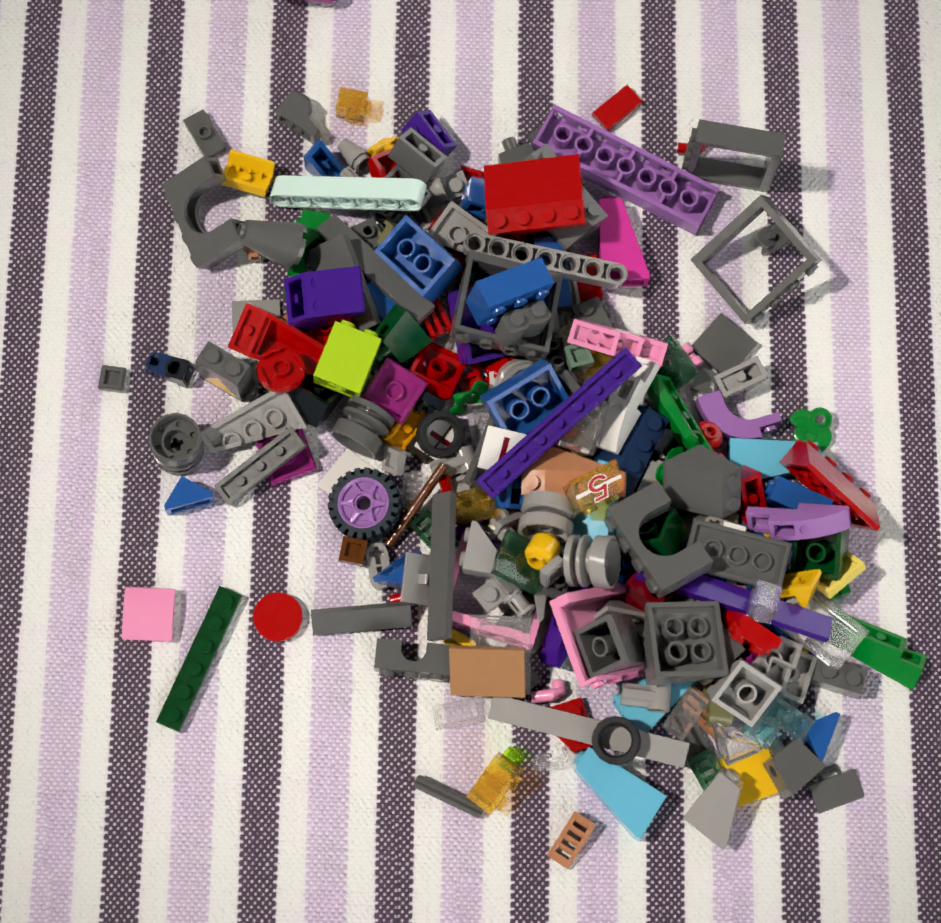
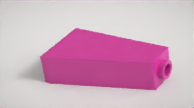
[597,196,650,287]

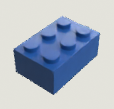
[374,215,465,303]
[466,257,554,326]
[479,359,569,434]

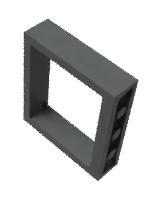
[682,119,786,193]
[690,195,822,324]
[449,250,563,362]

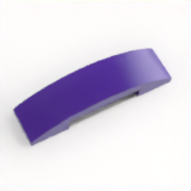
[540,583,595,669]

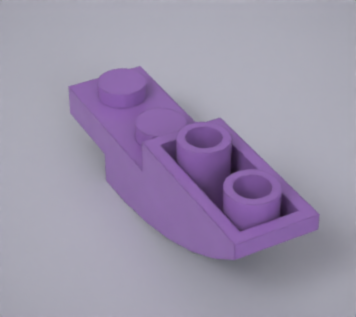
[746,503,851,540]

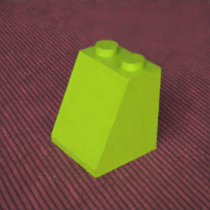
[313,320,381,397]

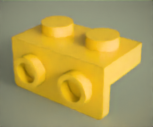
[220,149,275,197]

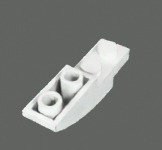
[597,356,660,455]

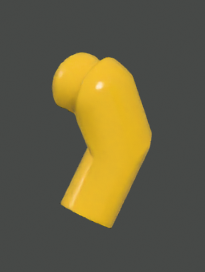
[367,136,399,157]

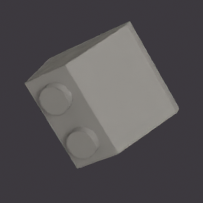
[707,658,782,727]

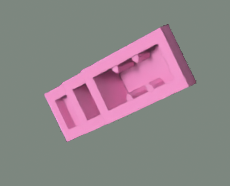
[567,318,668,367]

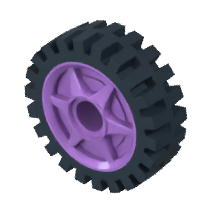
[328,467,402,542]

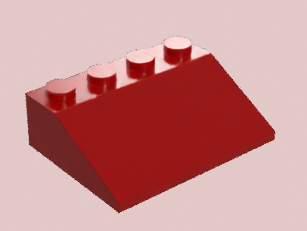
[484,154,587,237]
[779,440,880,531]

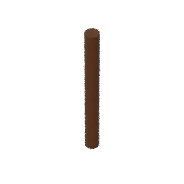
[385,462,449,548]

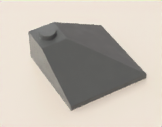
[643,601,729,685]

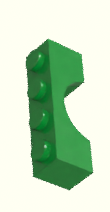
[284,209,331,298]

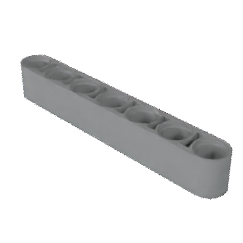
[462,232,627,289]

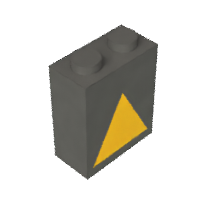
[195,341,254,402]

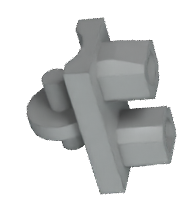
[488,508,524,547]

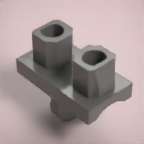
[756,220,799,255]

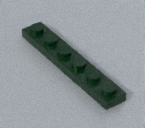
[156,586,243,733]

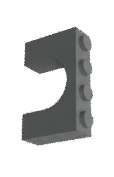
[162,156,246,270]
[604,480,713,599]

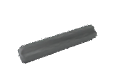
[414,775,485,818]

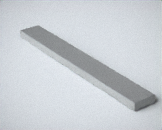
[488,697,690,768]

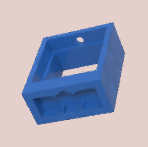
[763,476,833,509]

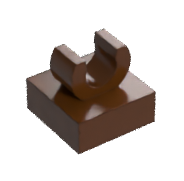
[338,536,368,566]

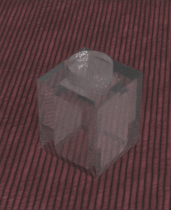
[746,579,782,624]

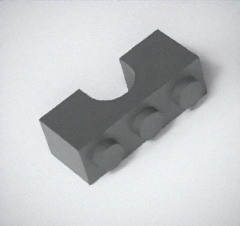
[374,638,450,682]

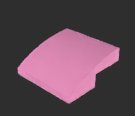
[122,587,176,641]

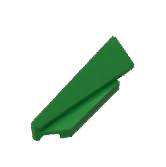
[644,374,714,452]
[827,610,927,690]

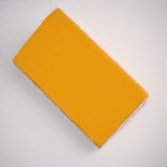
[378,404,426,450]

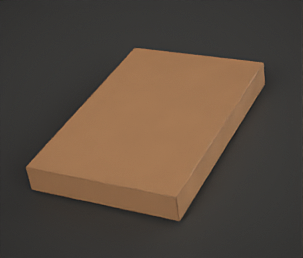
[449,645,526,698]

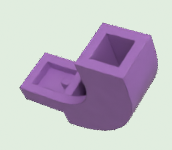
[694,390,782,442]

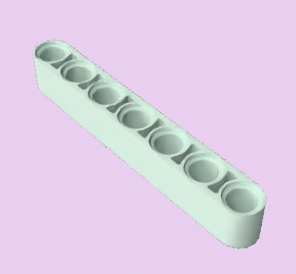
[269,175,427,211]

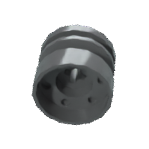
[330,396,395,458]
[149,413,204,475]

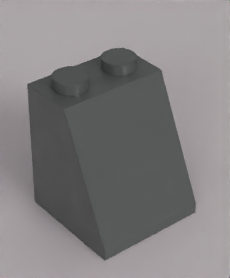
[663,445,741,519]
[574,613,644,678]

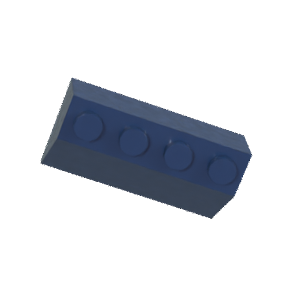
[590,405,669,502]

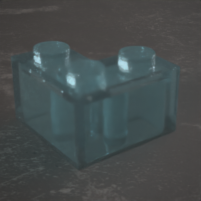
[739,695,815,750]

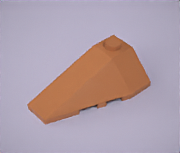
[521,447,626,497]

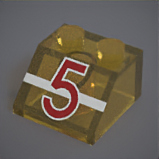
[562,459,625,516]

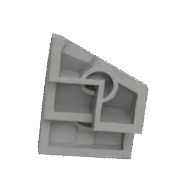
[750,636,818,705]

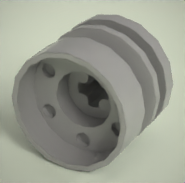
[563,534,621,589]

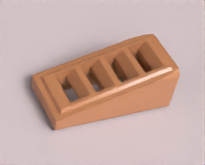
[547,811,596,869]

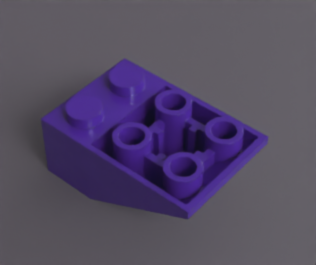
[284,266,366,332]
[446,286,509,365]

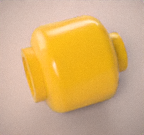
[525,533,562,570]

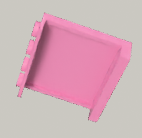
[549,583,645,689]

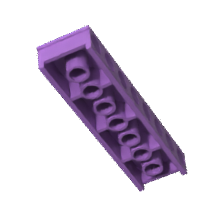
[532,104,720,236]

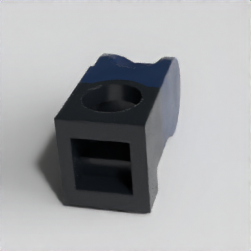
[144,352,195,388]

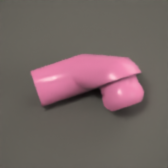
[531,679,567,704]

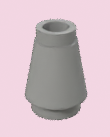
[337,138,370,172]

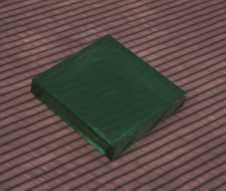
[657,334,700,391]
[491,529,541,595]

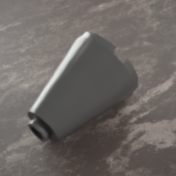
[237,220,307,270]

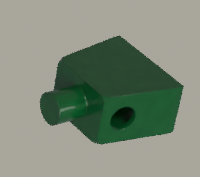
[374,304,432,365]

